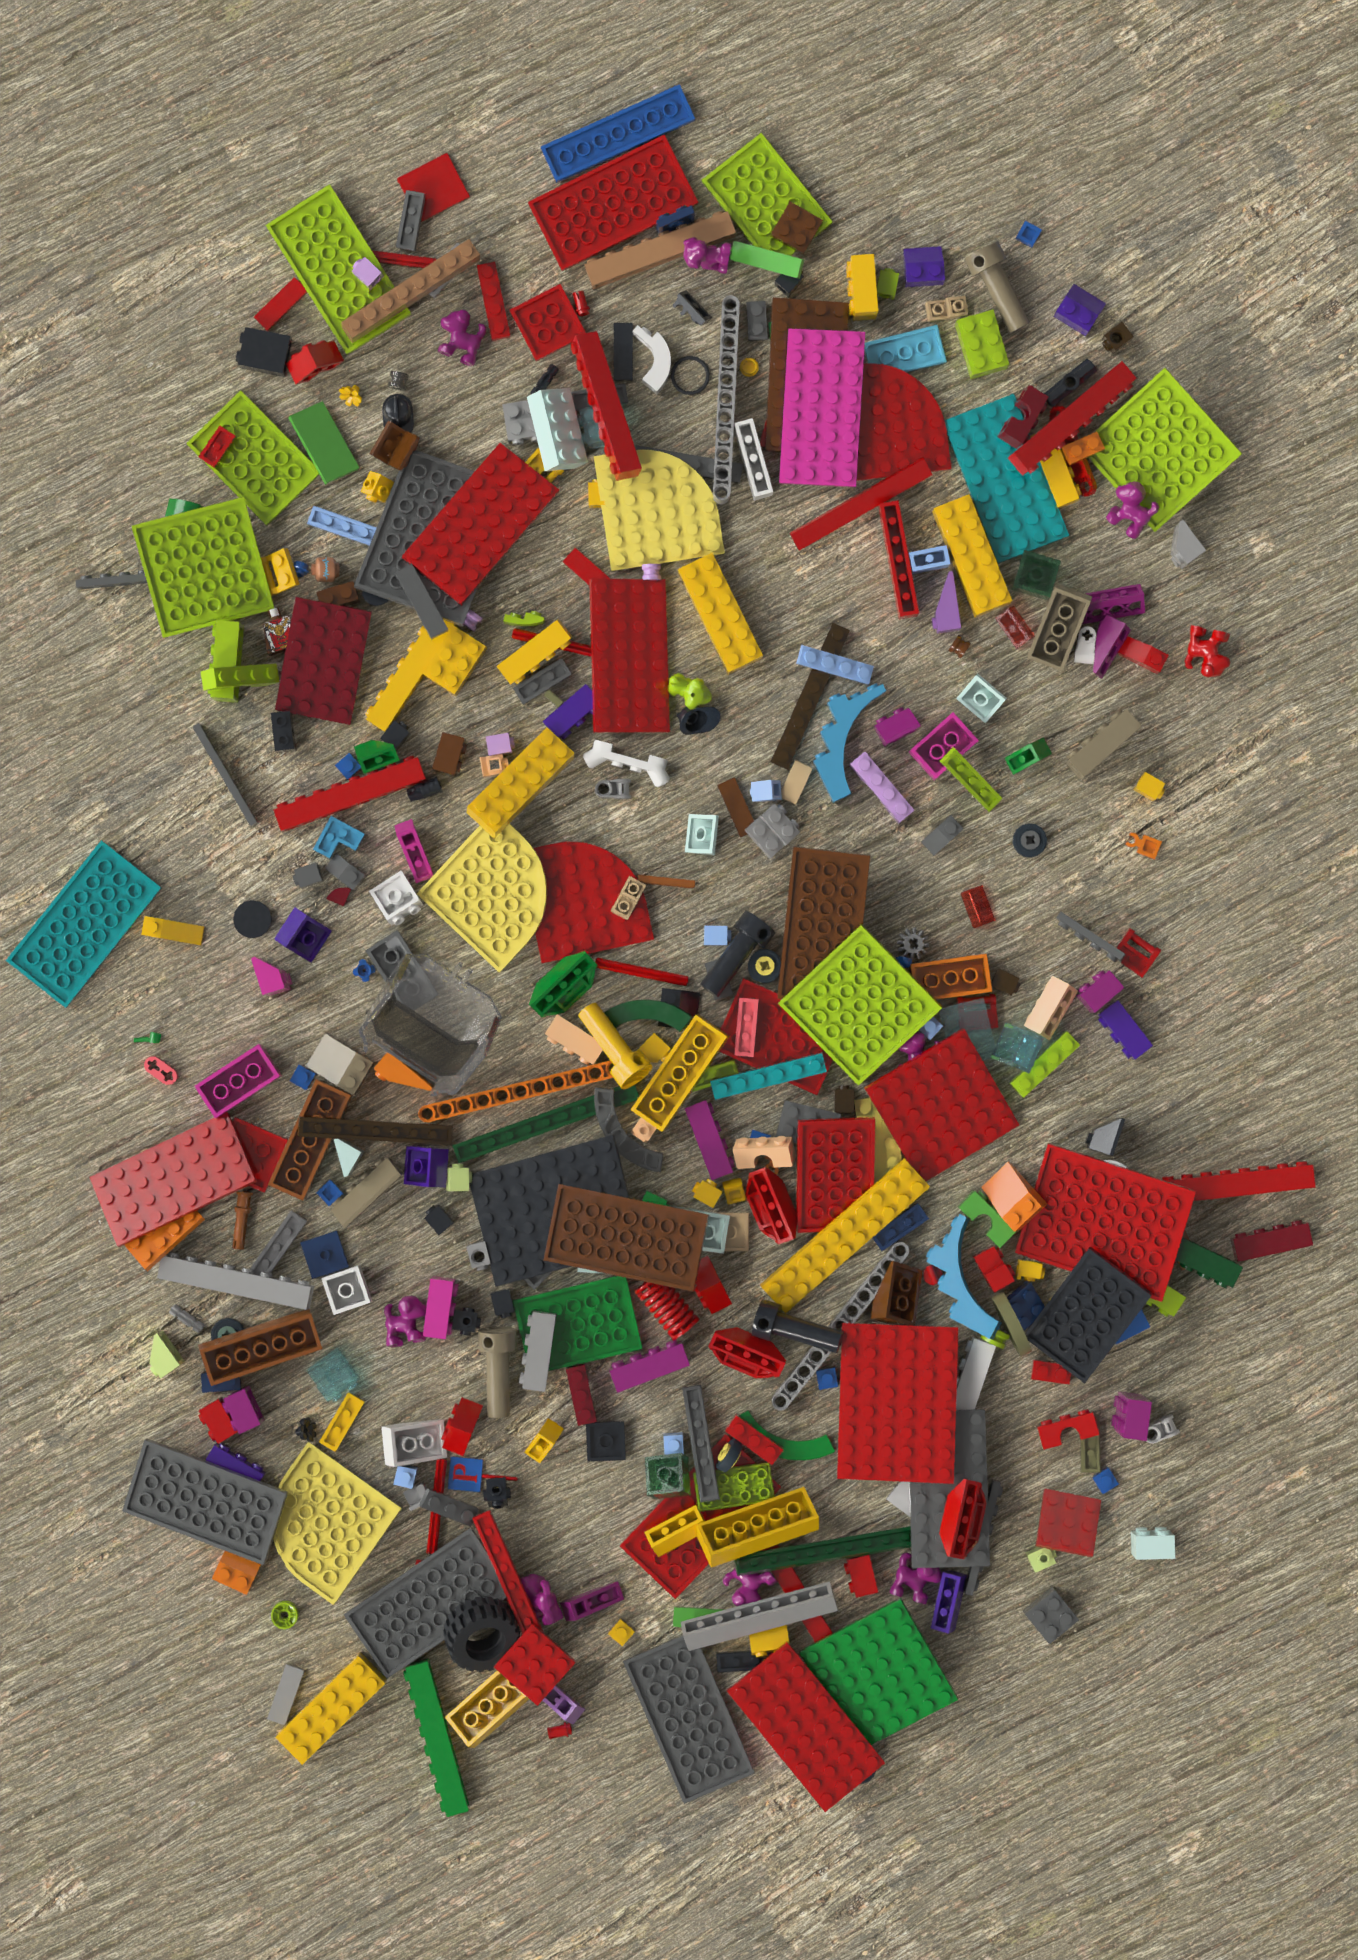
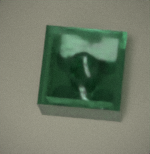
[1011,550,1061,600]
[645,1453,691,1499]

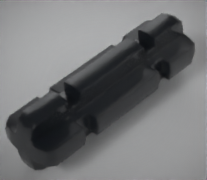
[530,364,559,395]

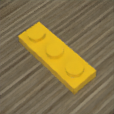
[319,1392,365,1452]

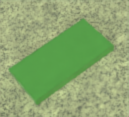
[289,401,359,485]

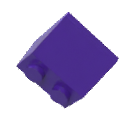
[903,246,945,287]
[1053,284,1106,337]
[274,907,332,963]
[404,1146,449,1188]

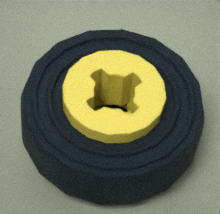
[748,949,781,983]
[716,1439,743,1472]

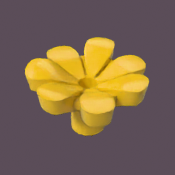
[339,385,362,406]

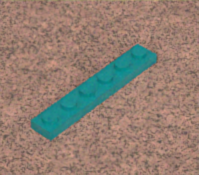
[710,1053,827,1100]

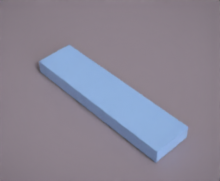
[307,506,377,546]

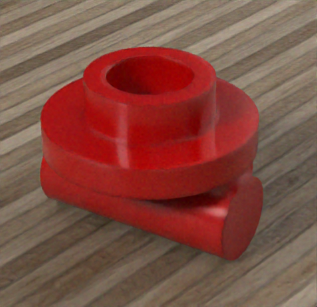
[923,1265,943,1285]

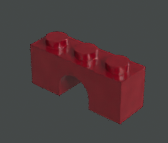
[997,384,1049,449]
[566,1363,597,1426]

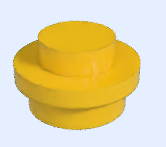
[740,358,759,377]

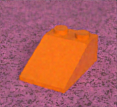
[373,1051,436,1091]
[981,1161,1047,1232]
[212,1551,261,1595]

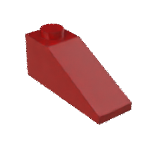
[1117,636,1169,674]

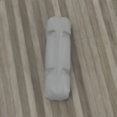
[169,1304,204,1333]

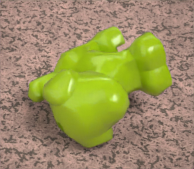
[667,673,712,710]

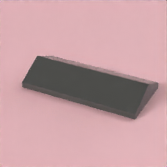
[365,930,439,1015]

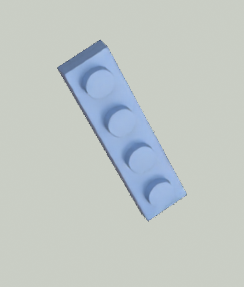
[796,645,874,685]

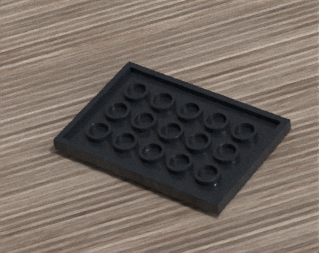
[1025,1247,1153,1384]

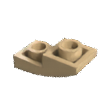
[925,296,968,322]
[781,759,813,805]
[611,876,646,921]

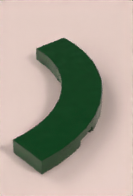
[604,999,693,1032]

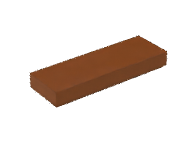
[638,875,695,889]

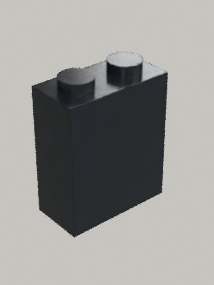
[236,327,292,377]

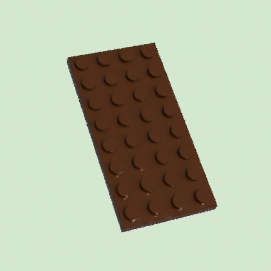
[765,297,849,452]
[777,846,871,999]
[544,1184,709,1292]

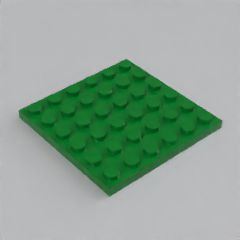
[800,1598,958,1745]

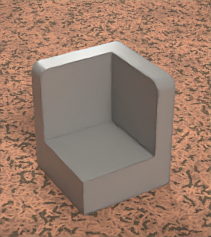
[403,1481,427,1511]

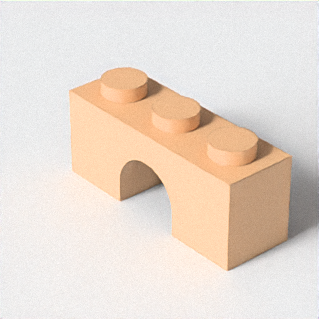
[732,1136,796,1169]

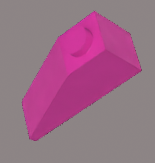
[394,819,433,883]

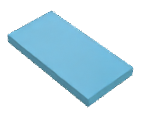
[865,325,947,373]

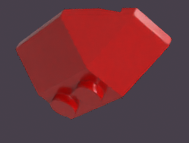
[745,1167,797,1245]
[708,1327,786,1379]
[939,1479,987,1559]

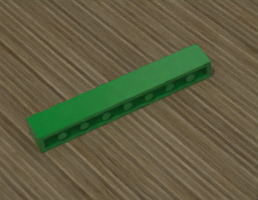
[403,1658,470,1817]

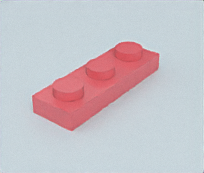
[734,998,759,1057]

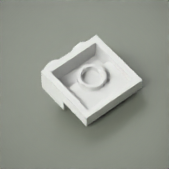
[369,871,423,926]

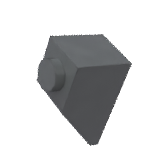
[921,815,963,856]
[325,853,367,891]

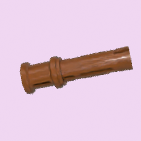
[232,1190,254,1250]

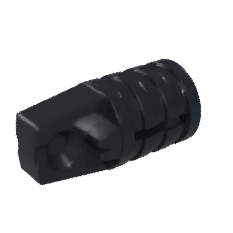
[406,776,443,802]

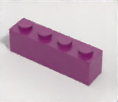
[684,1100,735,1180]

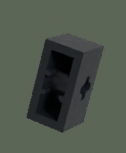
[270,711,296,753]

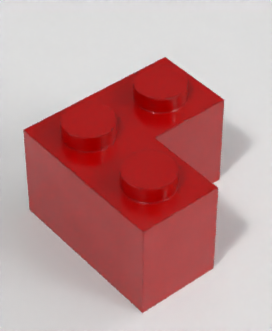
[286,340,344,384]
[972,1245,1015,1292]
[695,1256,732,1314]
[441,1397,483,1456]

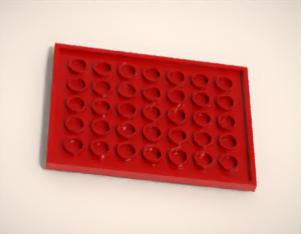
[1015,1143,1197,1302]
[837,1323,959,1484]

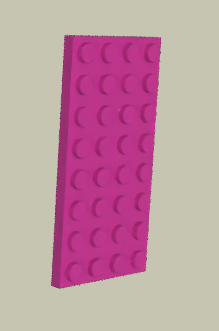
[779,329,866,487]

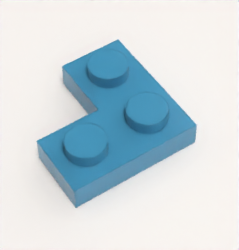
[313,816,365,859]

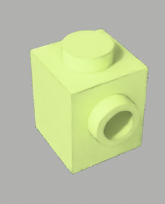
[446,1164,472,1191]
[1025,1547,1057,1573]

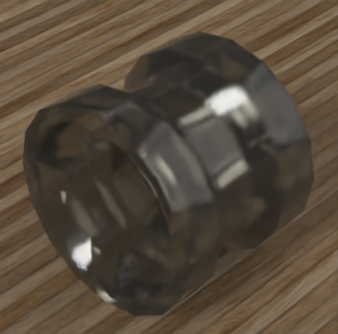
[388,371,409,391]

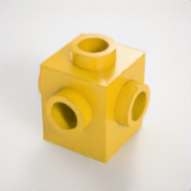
[360,471,394,503]

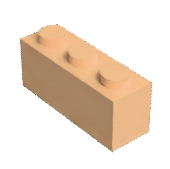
[1024,976,1078,1041]
[545,1014,603,1066]

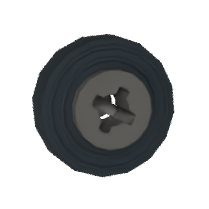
[1012,823,1047,858]

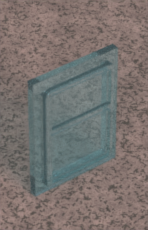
[939,998,998,1060]

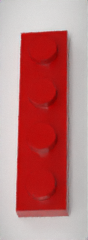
[476,261,511,341]

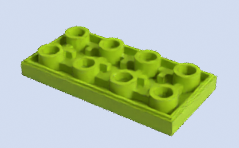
[693,1462,774,1512]

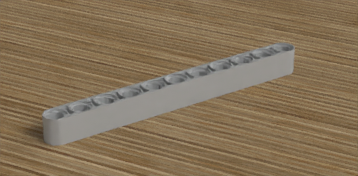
[713,295,740,505]
[772,1241,909,1411]

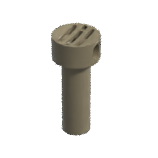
[964,241,1030,334]
[478,1326,517,1418]

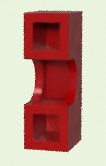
[1037,1409,1100,1450]
[725,1413,783,1465]

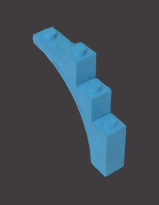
[813,683,886,803]
[926,1214,1001,1340]

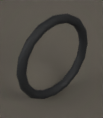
[670,356,710,395]

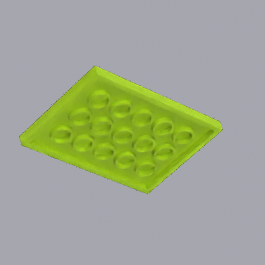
[701,133,833,256]
[186,390,320,526]

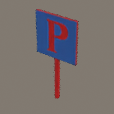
[448,1456,518,1492]

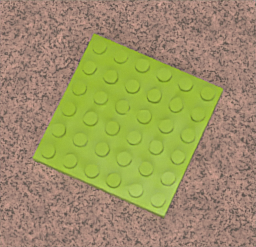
[1088,367,1243,532]
[131,497,274,638]
[778,924,942,1086]

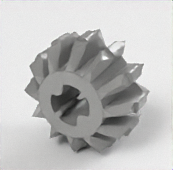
[897,927,929,960]

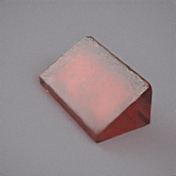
[995,606,1035,649]
[961,885,996,928]

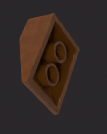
[871,1261,923,1326]

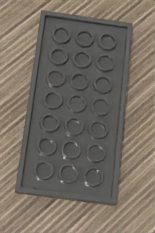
[909,1409,990,1568]
[122,1438,288,1565]
[344,1527,506,1679]
[623,1635,755,1804]

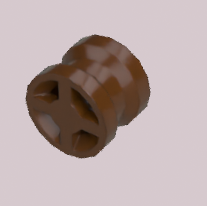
[948,635,971,659]

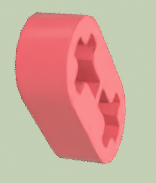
[144,1057,178,1085]

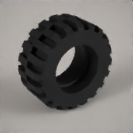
[443,1596,521,1672]

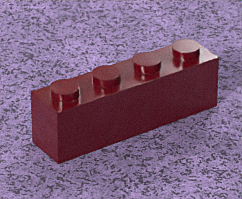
[1230,1219,1313,1262]

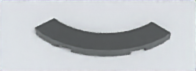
[594,1087,663,1173]

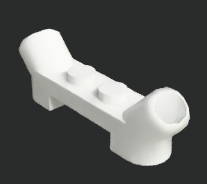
[583,740,670,787]

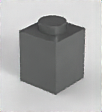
[292,862,324,889]

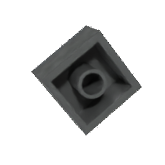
[1023,1587,1079,1644]

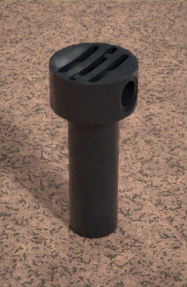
[700,910,776,998]
[752,1299,844,1353]

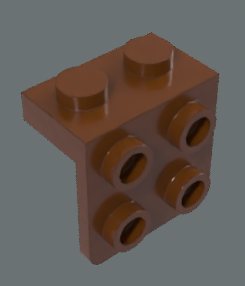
[369,421,420,471]

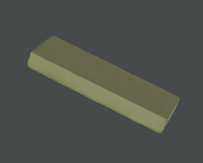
[1080,1414,1101,1473]

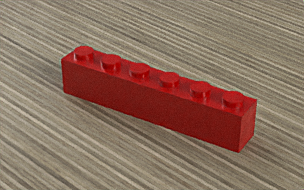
[878,500,919,620]

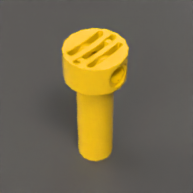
[578,1002,653,1089]

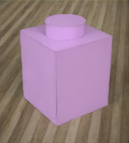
[352,257,384,290]
[486,733,515,756]

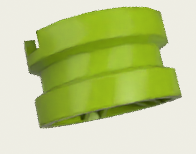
[980,1329,1010,1350]
[271,1600,299,1629]

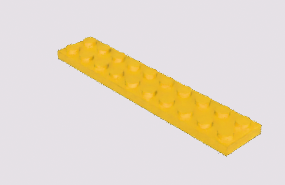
[760,1158,930,1313]

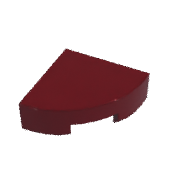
[326,887,352,906]

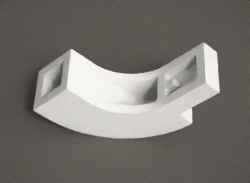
[633,325,671,395]

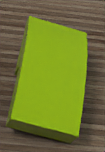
[503,611,545,627]

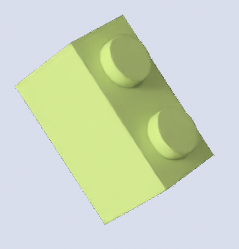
[149,1331,185,1378]

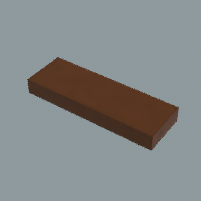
[717,777,754,838]

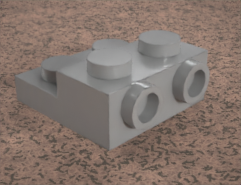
[502,400,538,445]
[744,804,800,859]

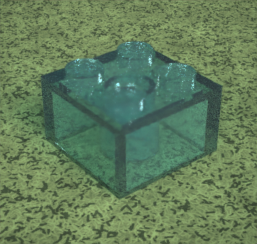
[991,1023,1044,1073]

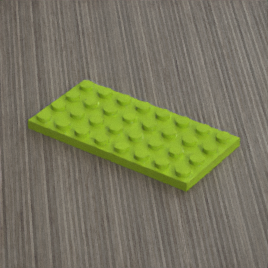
[265,184,412,356]

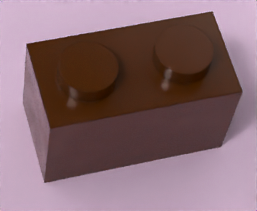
[316,581,360,606]
[432,732,468,776]

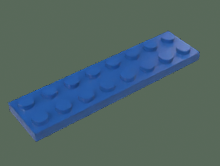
[540,84,695,183]

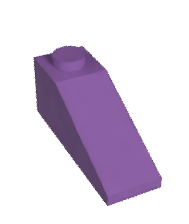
[932,571,961,634]
[543,1685,585,1724]

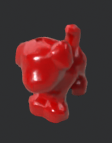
[1184,625,1231,678]

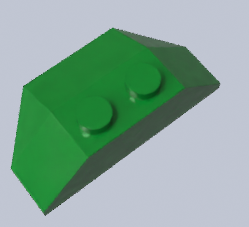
[529,951,597,1018]

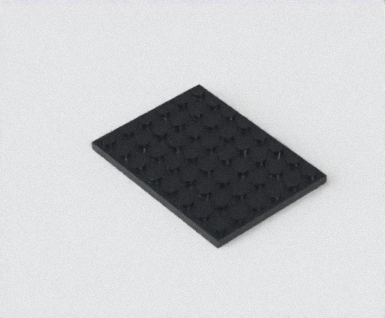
[469,1135,630,1287]

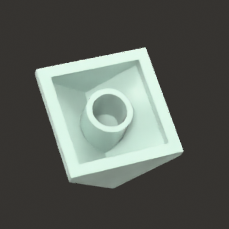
[956,673,1007,723]
[685,814,719,855]
[334,1139,364,1177]

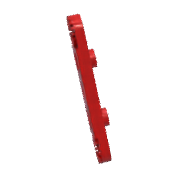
[1049,406,1097,497]

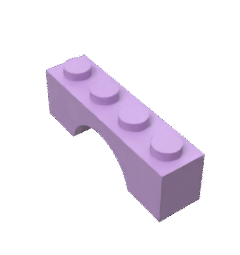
[849,752,914,824]

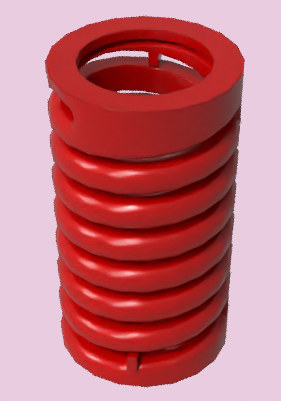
[634,1282,700,1341]

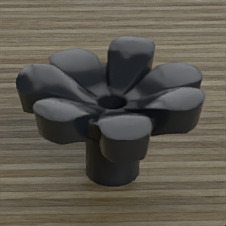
[295,1417,317,1442]

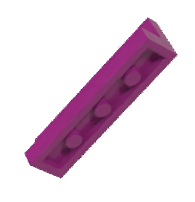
[1082,584,1145,624]

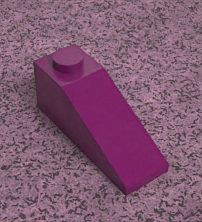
[1093,615,1131,679]
[560,1581,624,1621]

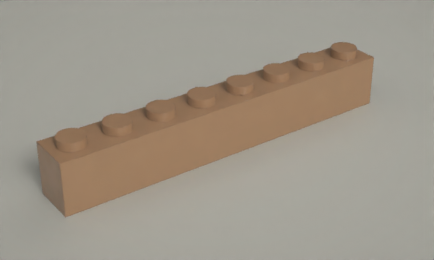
[584,211,736,290]
[341,239,480,344]

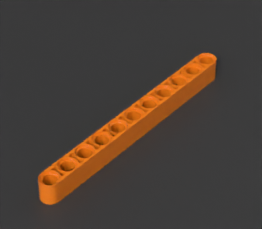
[418,1061,613,1122]

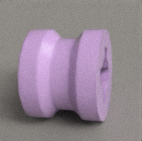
[642,564,661,580]
[464,610,482,631]

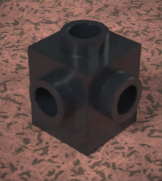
[452,1308,481,1336]
[483,1477,511,1509]

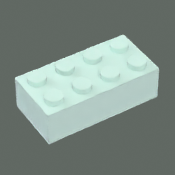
[527,388,588,471]

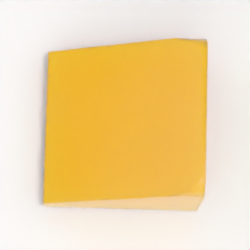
[722,1178,746,1205]

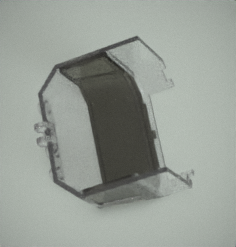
[358,954,502,1096]

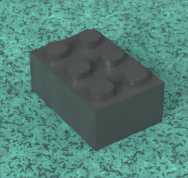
[775,1100,841,1143]

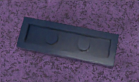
[873,1203,929,1251]

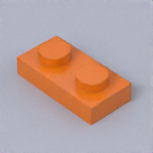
[1061,432,1105,465]

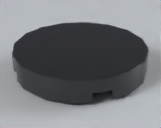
[233,900,272,939]

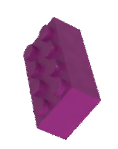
[609,1339,690,1393]
[1111,1391,1152,1441]

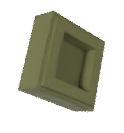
[544,690,563,708]

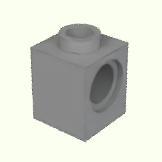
[466,1241,491,1271]

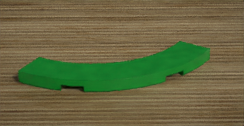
[731,1410,835,1461]

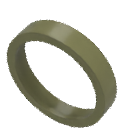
[991,1292,1032,1357]

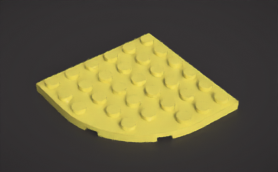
[594,450,725,571]
[417,824,547,973]
[273,1442,402,1605]

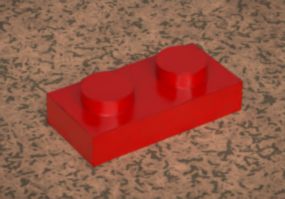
[198,425,236,468]
[1031,1360,1071,1384]

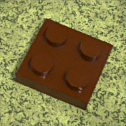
[771,201,823,255]

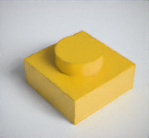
[608,1618,635,1646]

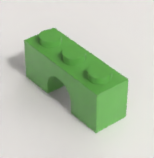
[957,1190,1015,1248]

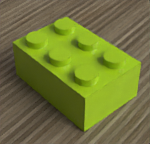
[955,310,1009,379]

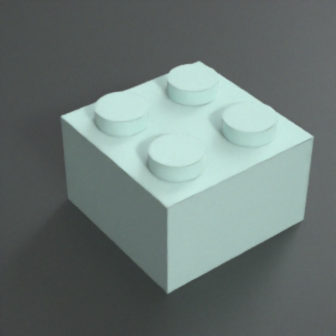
[1131,1527,1175,1560]

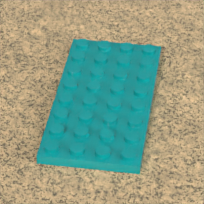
[945,394,1069,564]
[5,840,162,1008]

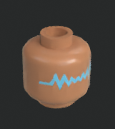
[311,557,339,582]

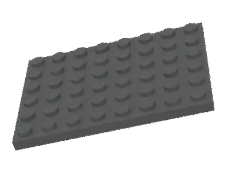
[354,450,478,627]

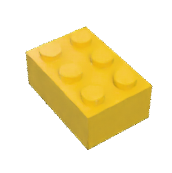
[846,254,878,321]
[422,626,487,696]

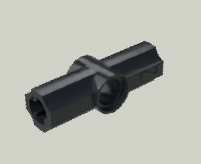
[1044,358,1097,408]

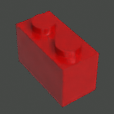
[198,1397,238,1444]
[843,1554,878,1598]

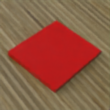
[397,153,470,222]

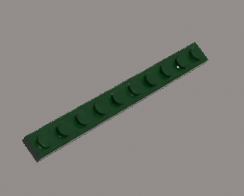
[452,1085,639,1163]
[734,1526,911,1576]

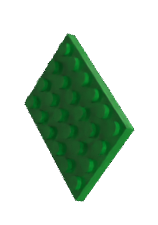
[513,1276,643,1371]

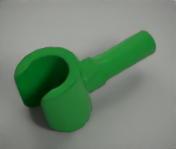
[134,1032,161,1043]

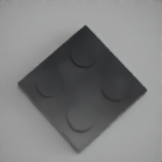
[586,1421,626,1462]

